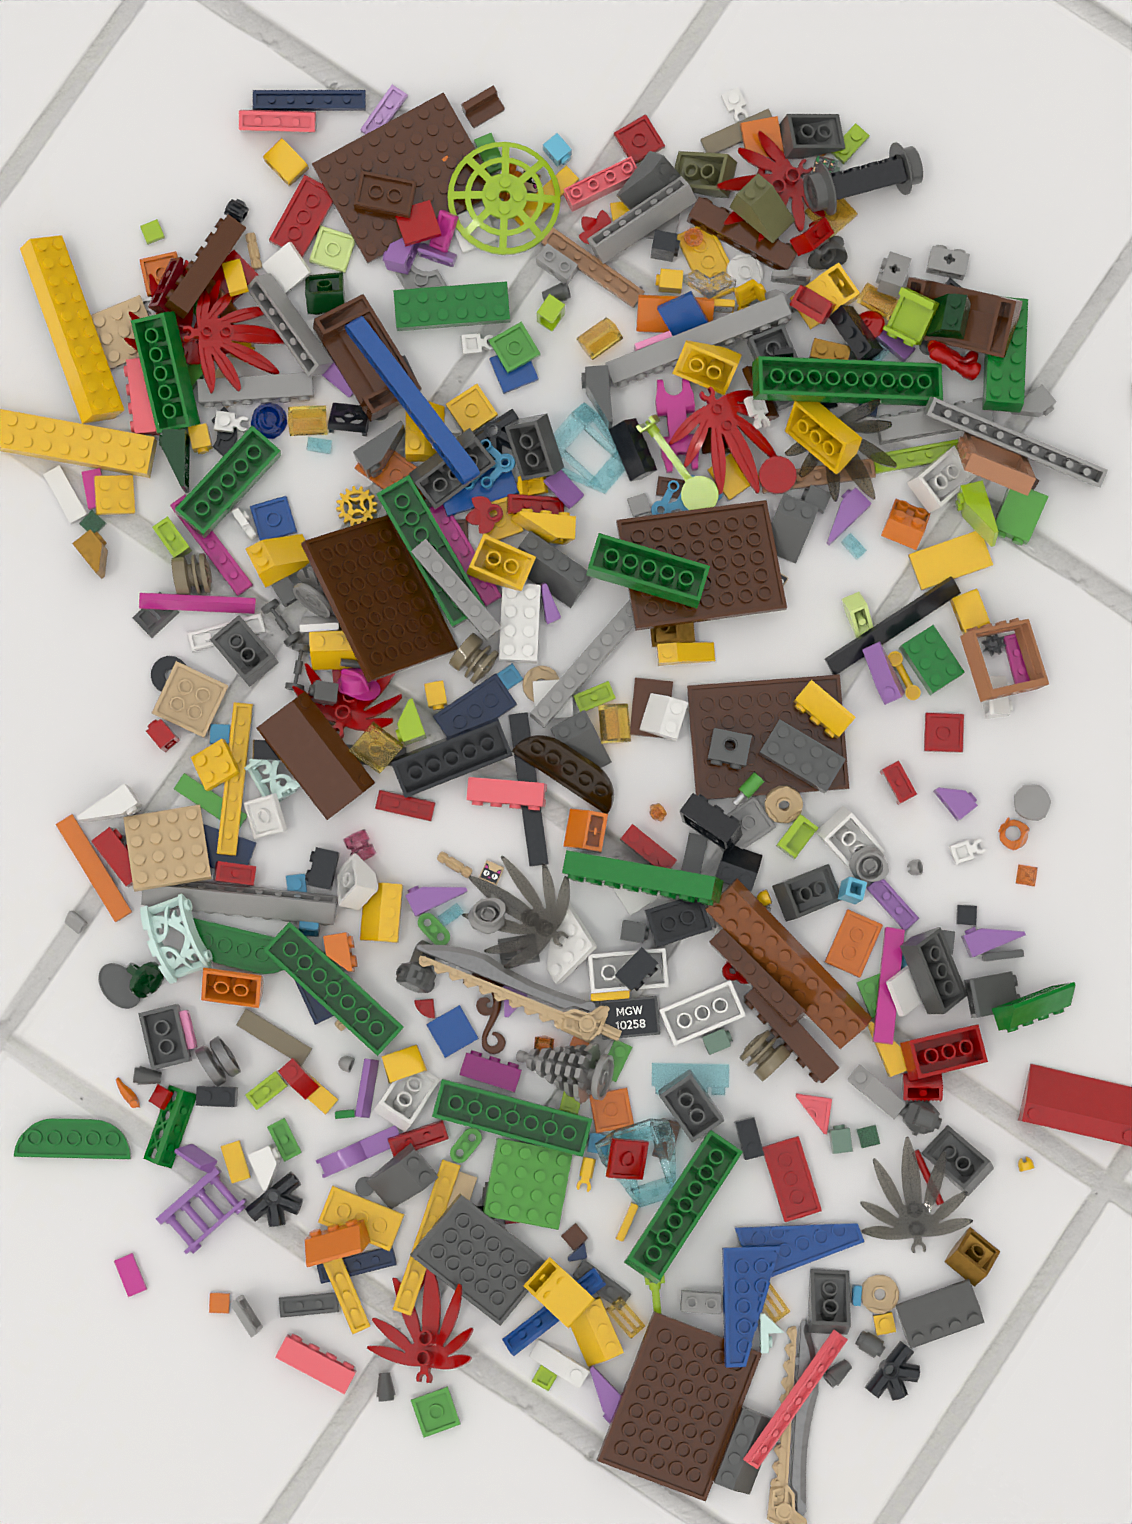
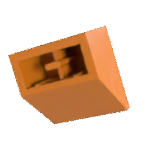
[881,499,931,550]
[563,809,608,853]
[323,932,358,972]

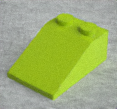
[955,480,999,547]

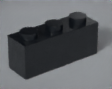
[829,305,883,361]
[608,418,657,481]

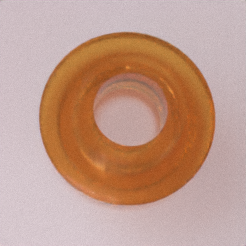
[684,228,703,247]
[649,803,667,822]

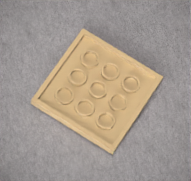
[123,805,212,892]

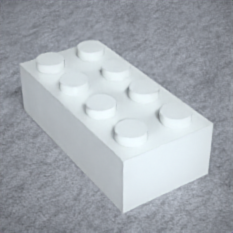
[499,584,541,664]
[588,948,669,994]
[658,980,746,1046]

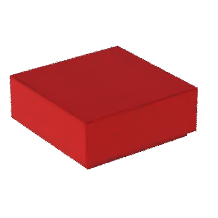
[149,1084,173,1110]

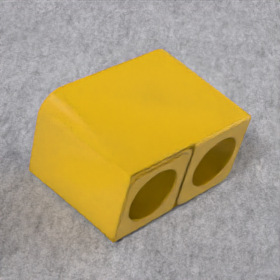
[263,138,309,186]
[950,588,990,634]
[381,1045,427,1084]

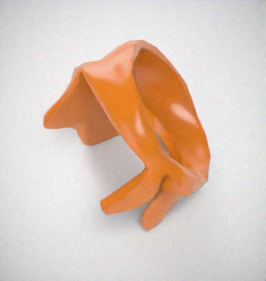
[998,817,1030,850]

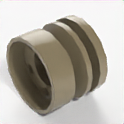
[171,553,212,595]
[449,633,499,684]
[739,1030,791,1082]

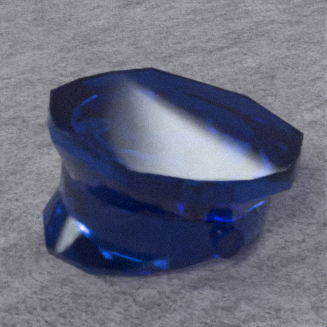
[251,403,288,439]

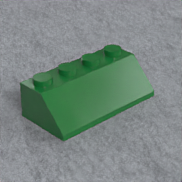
[991,982,1076,1033]

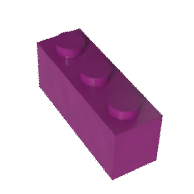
[459,1050,522,1092]

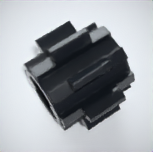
[224,198,249,223]
[981,634,1006,656]

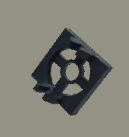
[328,403,369,437]

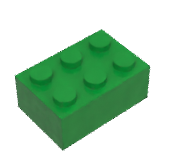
[899,625,965,695]

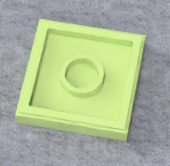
[309,226,355,273]

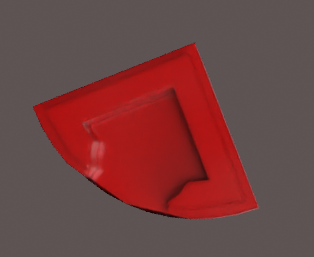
[414,999,435,1018]

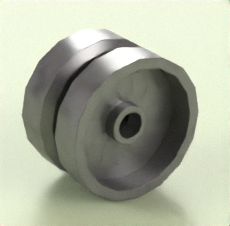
[195,1036,241,1087]

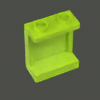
[883,287,940,347]

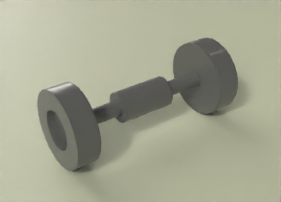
[261,599,303,647]
[285,643,310,691]

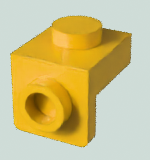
[734,279,766,307]
[517,476,548,496]

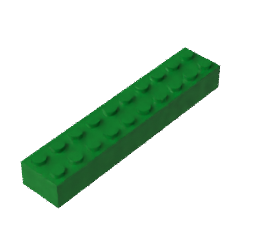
[752,356,943,406]

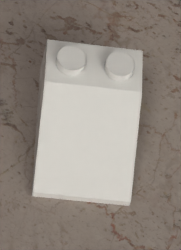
[907,446,976,513]
[76,784,143,823]
[816,806,885,869]
[373,1071,440,1132]

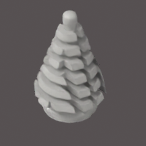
[293,563,333,618]
[516,1043,614,1104]

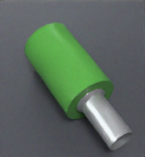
[732,772,764,806]

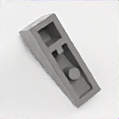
[848,1064,907,1120]

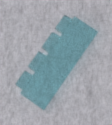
[652,1063,729,1095]

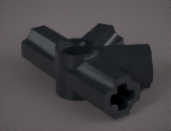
[474,408,519,460]
[245,1171,303,1227]
[865,1341,920,1401]

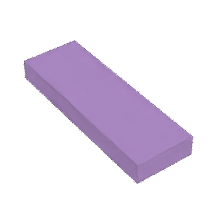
[360,84,408,134]

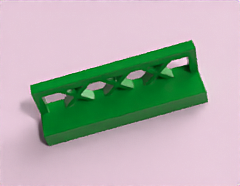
[143,1085,196,1168]

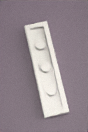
[187,613,266,652]

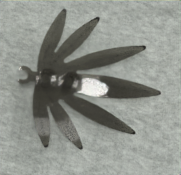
[785,398,897,502]
[462,856,570,969]
[860,1136,973,1253]

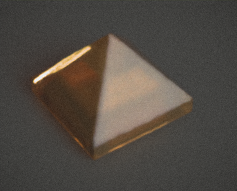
[1016,864,1038,887]
[534,1035,554,1051]

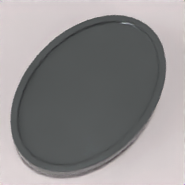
[98,963,140,1009]

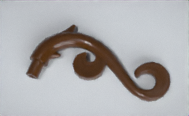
[463,973,506,1054]

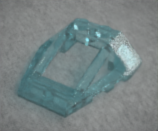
[554,402,625,494]
[595,1118,676,1208]

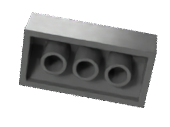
[409,428,496,509]
[518,531,593,608]
[900,927,967,1014]
[895,1279,985,1349]
[714,1406,771,1495]

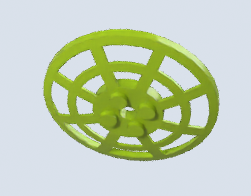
[447,142,561,255]

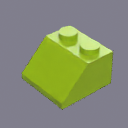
[395,698,427,746]

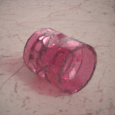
[343,829,377,861]

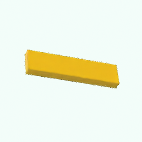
[513,165,579,226]
[323,1258,371,1334]

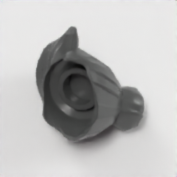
[807,236,848,269]

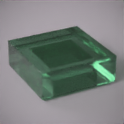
[79,510,107,533]
[856,1125,880,1148]

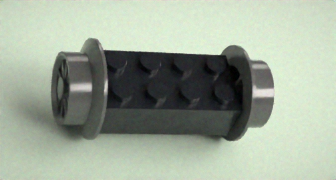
[803,142,923,216]

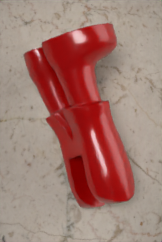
[927,340,981,381]

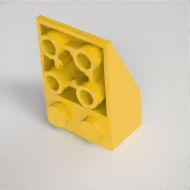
[789,263,860,330]
[511,509,576,545]
[523,1257,595,1329]

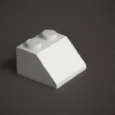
[983,676,1013,719]
[639,693,688,741]
[335,854,378,910]
[247,1144,282,1191]

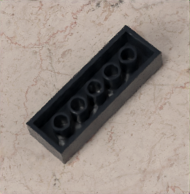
[390,718,513,798]

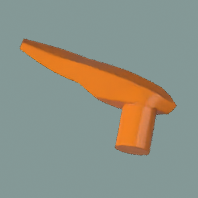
[116,1077,140,1108]

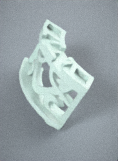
[244,758,301,802]
[140,893,213,984]

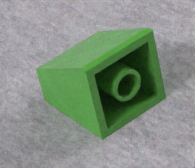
[995,488,1049,546]

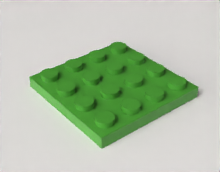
[483,1138,573,1230]

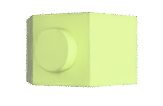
[842,592,873,638]

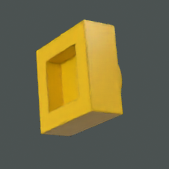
[872,1312,896,1336]

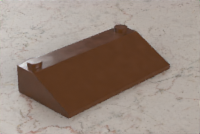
[907,277,1023,358]
[313,294,422,422]
[256,691,375,820]

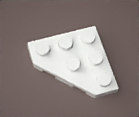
[547,902,597,984]

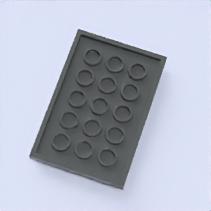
[410,1193,545,1326]

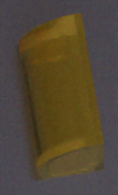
[856,282,898,320]
[576,317,623,360]
[288,405,328,436]
[598,703,631,744]

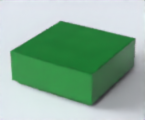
[335,1109,356,1119]

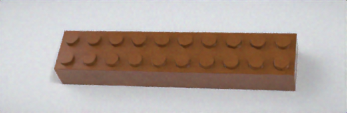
[705,879,872,1049]

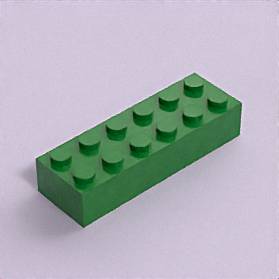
[393,281,510,331]
[982,297,1028,413]
[131,311,201,434]
[175,426,281,539]
[586,533,710,608]

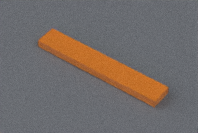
[56,814,132,922]

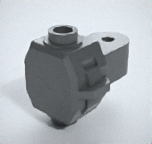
[396,940,436,993]
[900,1100,942,1136]

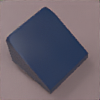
[568,1242,587,1262]

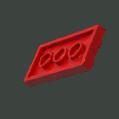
[269,175,333,258]
[762,1136,822,1222]

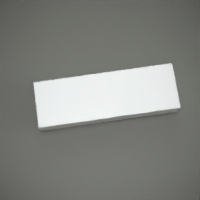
[43,465,88,525]

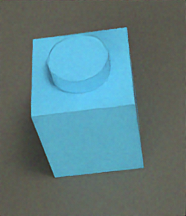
[543,133,572,167]
[837,876,867,904]

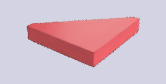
[796,1093,832,1134]

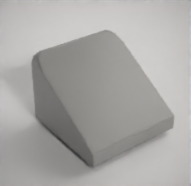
[65,911,88,934]

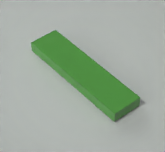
[174,773,247,829]

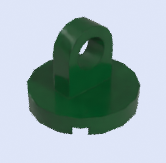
[126,962,164,998]

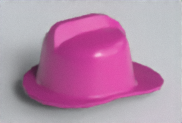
[337,668,381,701]

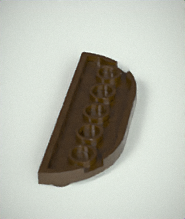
[511,735,614,814]

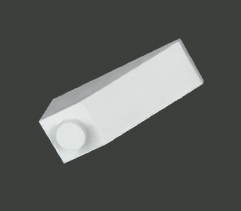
[529,1340,590,1388]

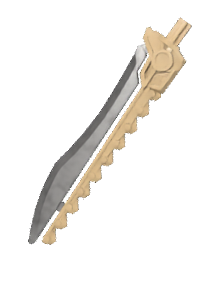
[416,944,622,1043]
[767,1320,818,1524]

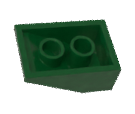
[159,429,190,493]

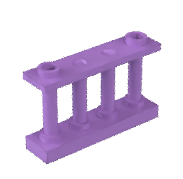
[156,1166,247,1254]

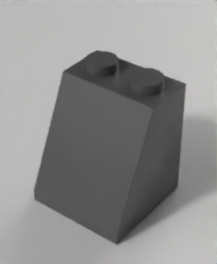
[964,971,1020,1018]

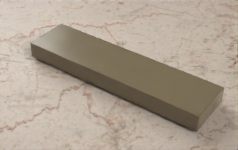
[700,108,773,153]
[236,1008,312,1065]

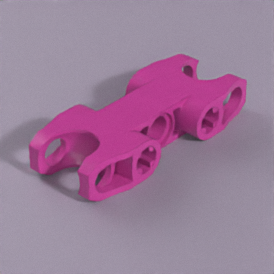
[655,378,699,473]

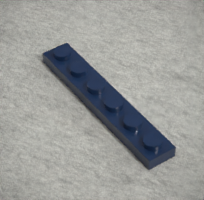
[253,90,366,111]

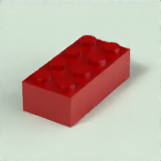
[900,1024,988,1081]

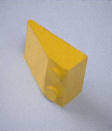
[672,340,742,395]
[245,534,310,588]
[466,534,536,591]

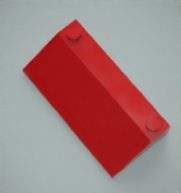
[1018,1064,1132,1147]

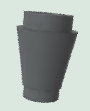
[542,282,571,301]
[133,1066,162,1085]
[823,1359,852,1388]
[376,1372,396,1402]

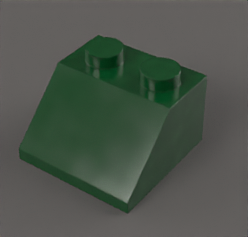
[305,272,345,315]
[926,293,971,339]

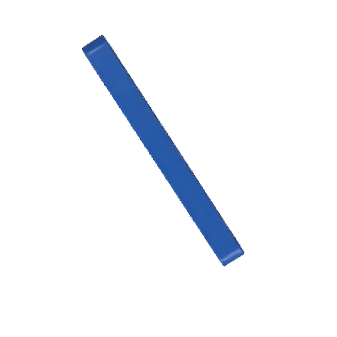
[345,316,480,485]

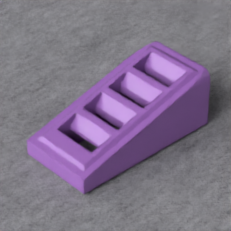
[541,582,561,624]

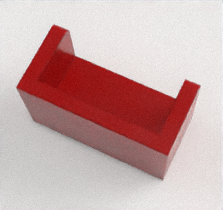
[790,217,835,256]
[789,285,836,325]
[880,761,917,805]
[213,861,256,886]

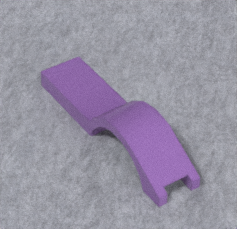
[316,1125,400,1178]

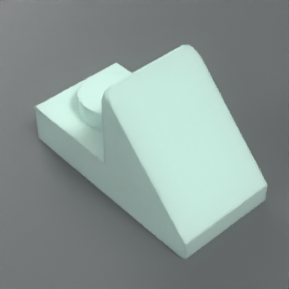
[759,1312,784,1353]

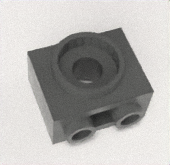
[707,728,752,770]

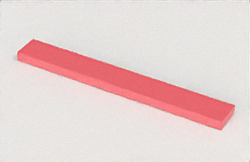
[743,1330,848,1469]

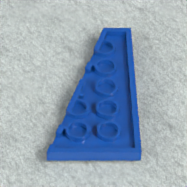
[734,1223,865,1277]
[722,1246,781,1368]

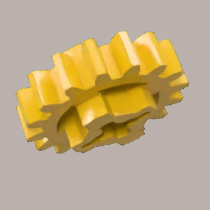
[336,486,377,526]

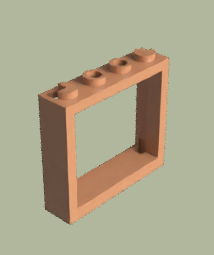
[956,432,1036,496]
[960,618,1049,702]

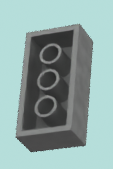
[747,324,798,411]
[759,719,846,794]

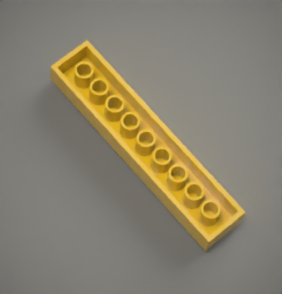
[20,235,124,424]
[0,409,157,478]

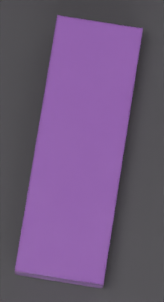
[866,879,919,931]
[355,1058,379,1118]

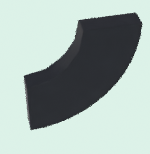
[211,407,237,456]

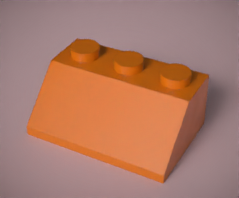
[201,968,264,1008]
[305,1219,371,1267]

